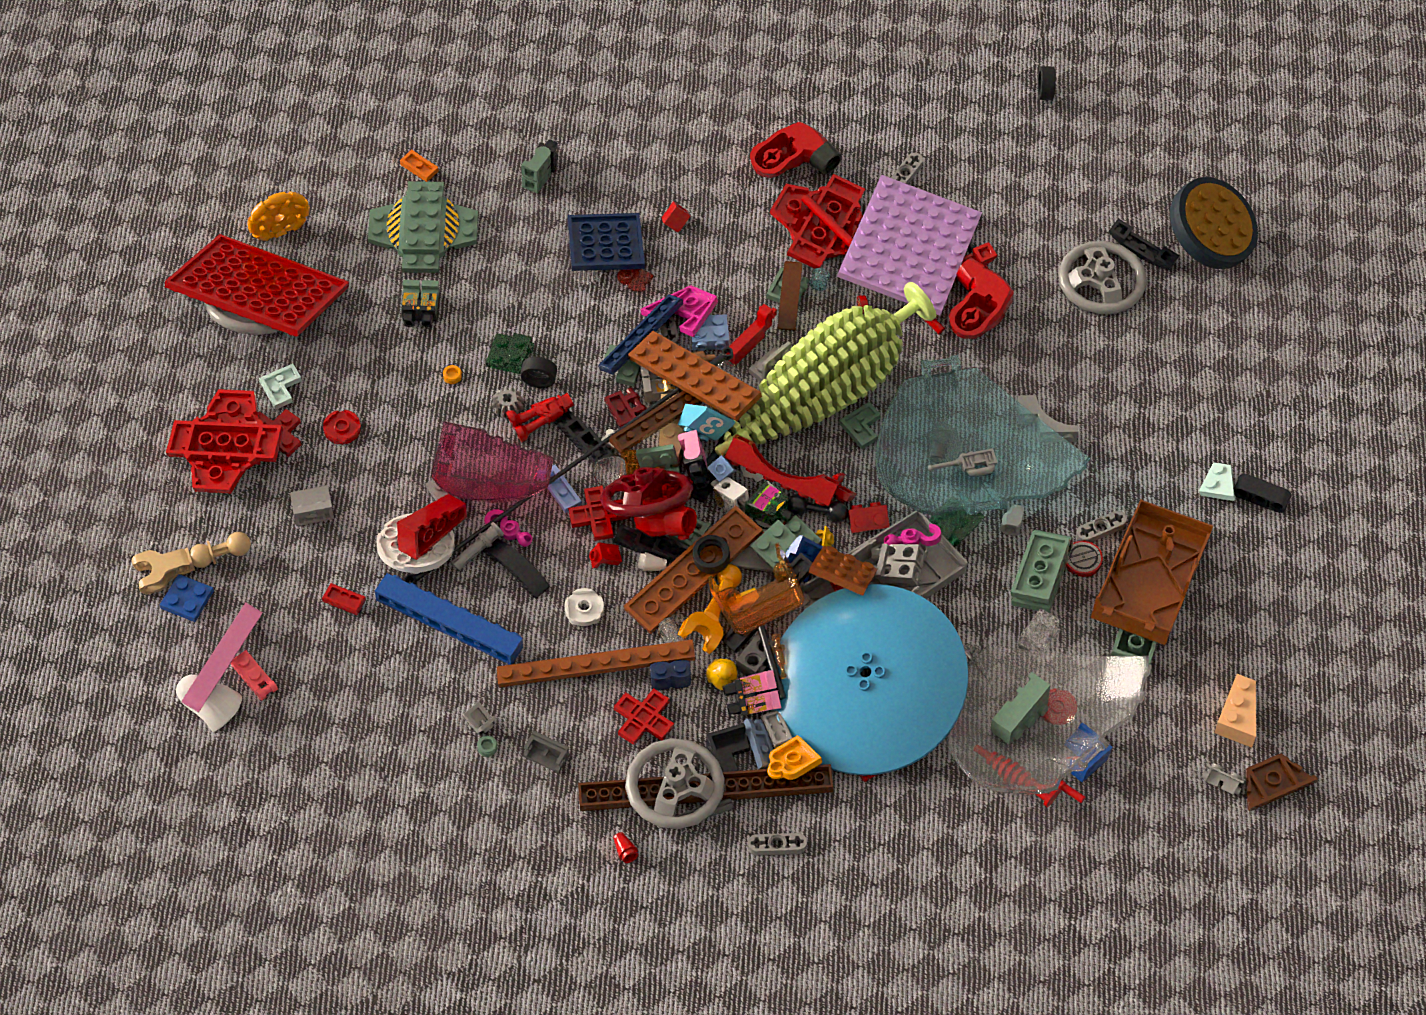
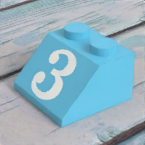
[678,404,735,442]

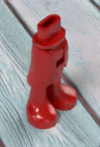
[506,393,574,443]

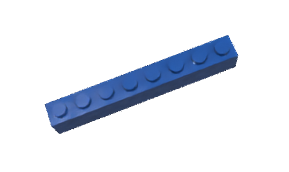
[375,573,523,665]

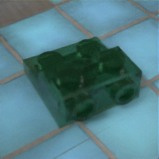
[486,333,534,374]

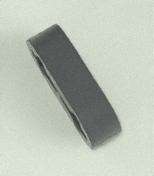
[659,316,678,344]

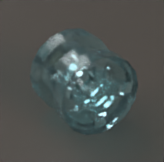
[809,268,830,291]

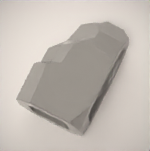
[1000,504,1024,536]

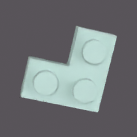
[259,364,302,410]

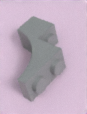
[1016,395,1078,444]

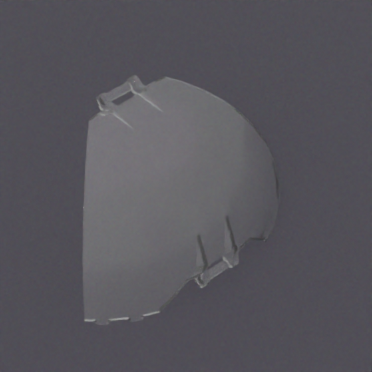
[945,643,1152,795]

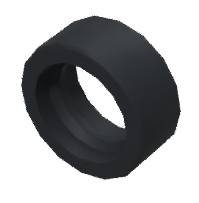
[1038,66,1056,100]
[520,357,557,388]
[693,535,730,574]

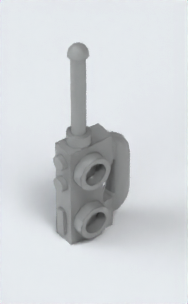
[927,448,998,477]

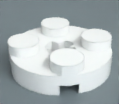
[565,588,604,626]

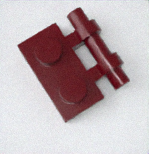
[604,388,647,428]

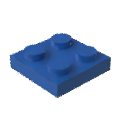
[160,574,214,622]

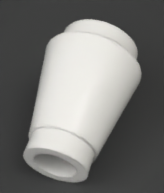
[638,552,667,571]

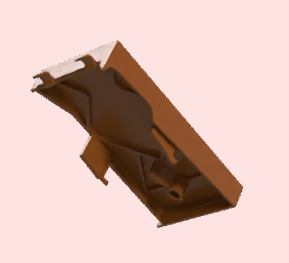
[1091,499,1213,645]

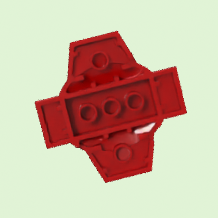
[770,174,865,271]
[166,389,284,494]

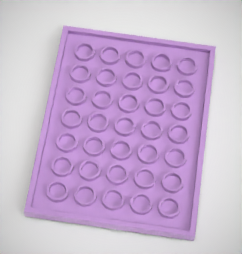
[837,175,982,316]

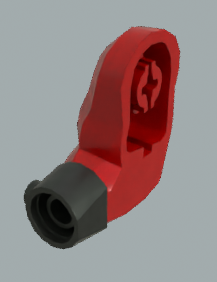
[750,122,842,178]

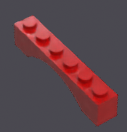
[724,434,841,506]

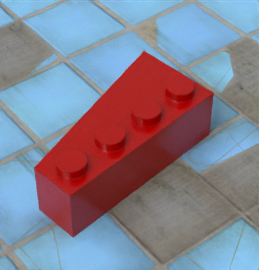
[397,494,467,560]

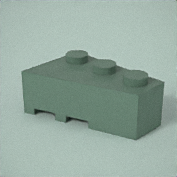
[991,672,1051,744]

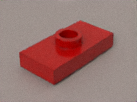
[322,583,366,615]

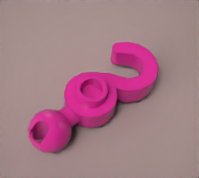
[484,509,533,547]
[884,524,941,546]

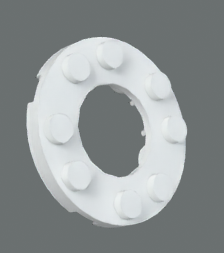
[377,513,455,574]

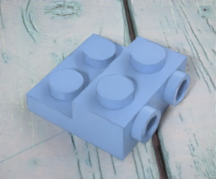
[691,314,729,351]

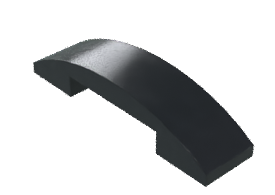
[1109,218,1180,269]
[483,538,550,599]

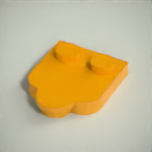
[767,735,822,780]

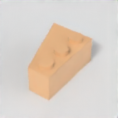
[1214,674,1256,748]

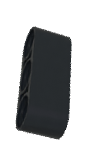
[1234,474,1292,513]

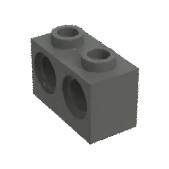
[736,632,778,676]

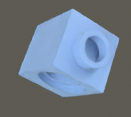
[707,455,737,482]

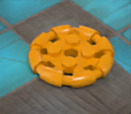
[247,191,310,241]

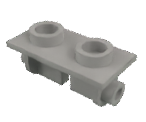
[1201,763,1244,795]

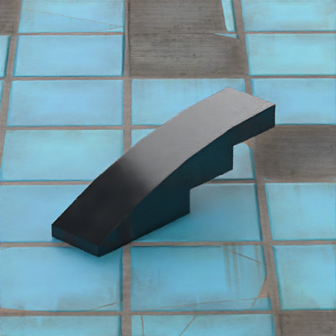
[554,409,613,466]
[613,524,689,563]

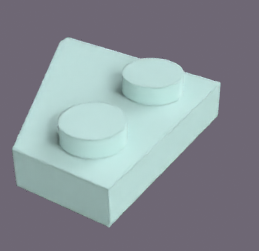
[1199,462,1235,501]

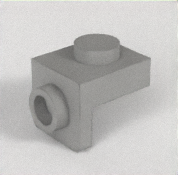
[462,702,496,733]

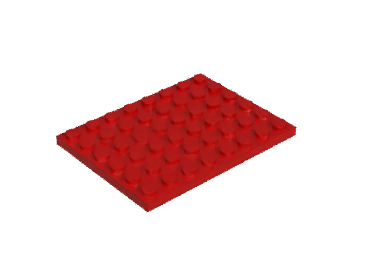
[164,234,349,337]

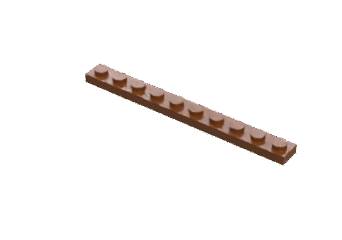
[497,639,695,688]

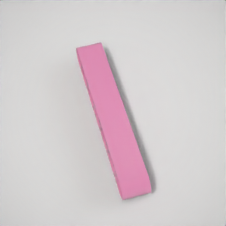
[181,603,263,713]

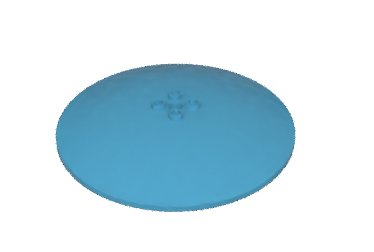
[770,584,969,775]

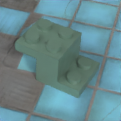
[750,515,822,574]

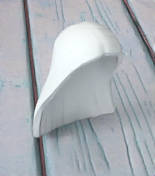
[176,674,242,732]

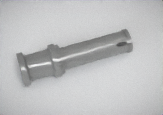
[451,522,504,571]

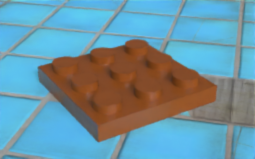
[809,546,878,596]

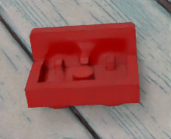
[848,502,890,533]

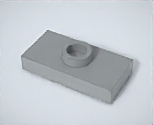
[761,711,792,749]

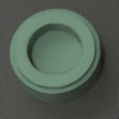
[477,736,498,757]

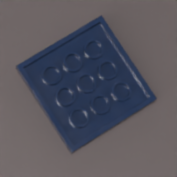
[567,213,645,271]

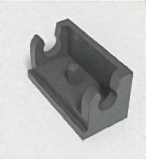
[523,730,569,774]

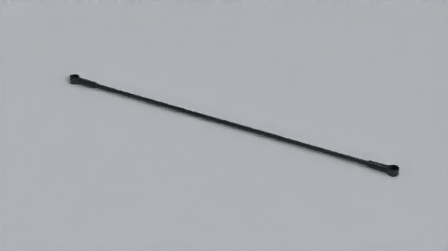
[404,347,734,585]

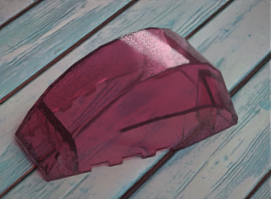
[431,421,554,503]

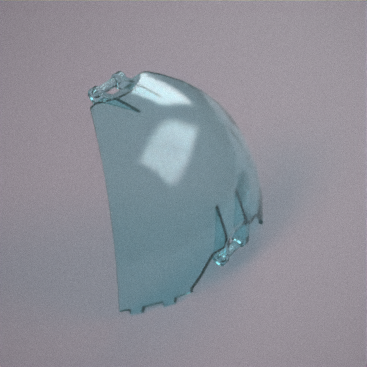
[876,355,1090,517]

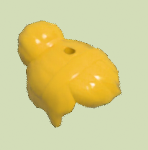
[706,658,738,690]

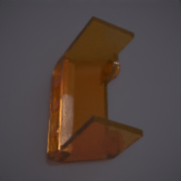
[708,543,804,634]

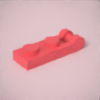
[230,650,278,701]

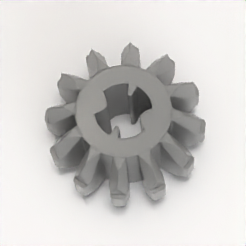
[492,387,524,418]

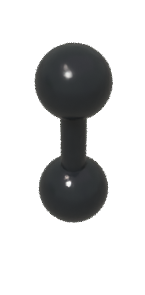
[786,494,848,523]

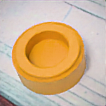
[443,365,462,384]

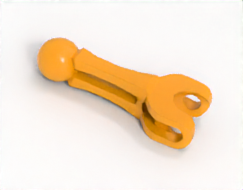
[678,564,742,654]

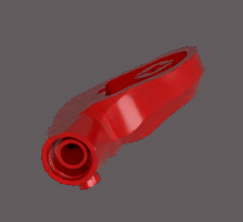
[949,258,1014,339]
[634,479,697,540]

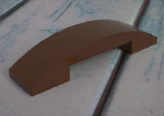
[777,261,803,331]

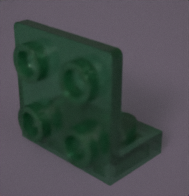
[929,498,985,548]

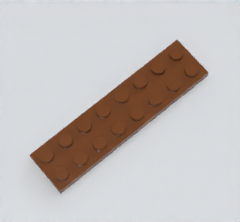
[628,331,762,421]
[623,505,763,634]

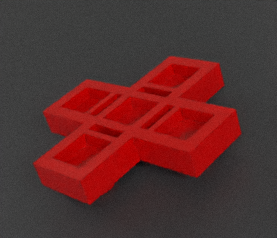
[258,409,302,457]
[568,486,629,541]
[614,688,674,745]

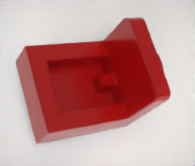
[832,473,856,502]
[589,542,622,568]

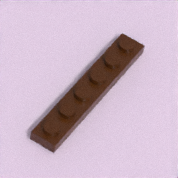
[609,391,702,454]

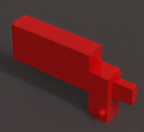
[726,304,777,367]

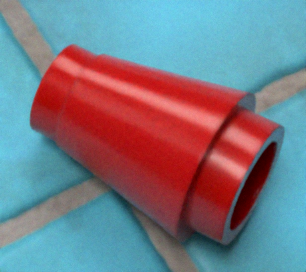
[613,832,638,863]

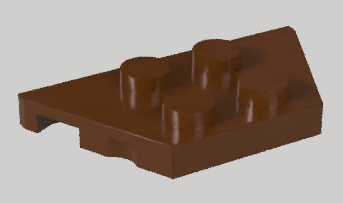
[1245,753,1318,812]

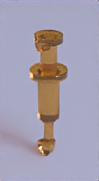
[771,633,786,679]

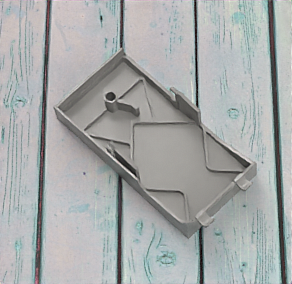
[795,509,968,609]

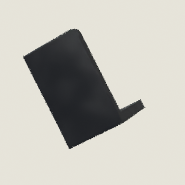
[706,723,751,772]

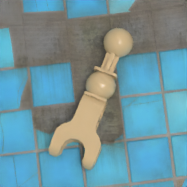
[132,532,251,594]

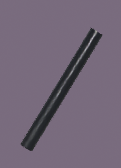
[758,626,786,700]

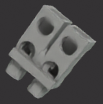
[871,544,925,587]

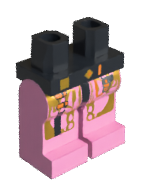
[678,430,711,489]
[722,670,781,716]

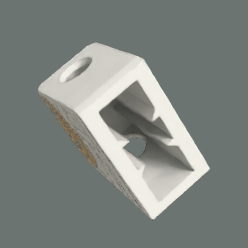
[710,477,751,515]

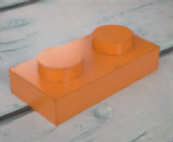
[400,149,439,182]

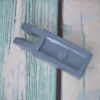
[744,718,773,769]

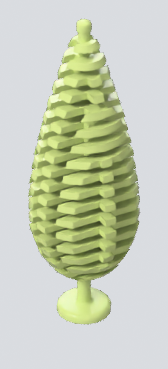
[715,282,937,456]

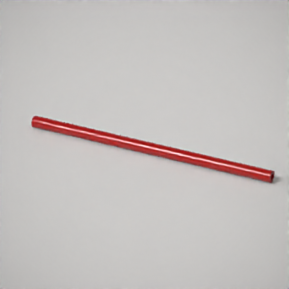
[801,194,945,335]

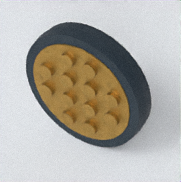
[1170,177,1258,269]

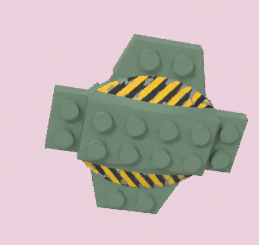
[368,181,478,273]

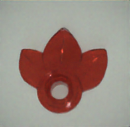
[617,269,654,292]

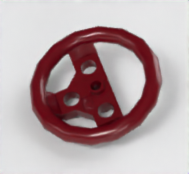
[600,467,694,517]

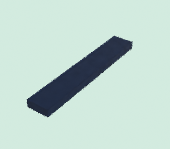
[598,294,684,375]

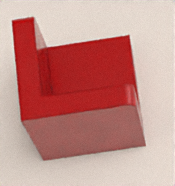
[661,201,691,232]

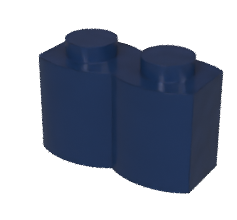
[650,660,691,691]

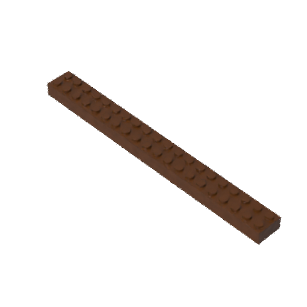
[578,764,833,811]

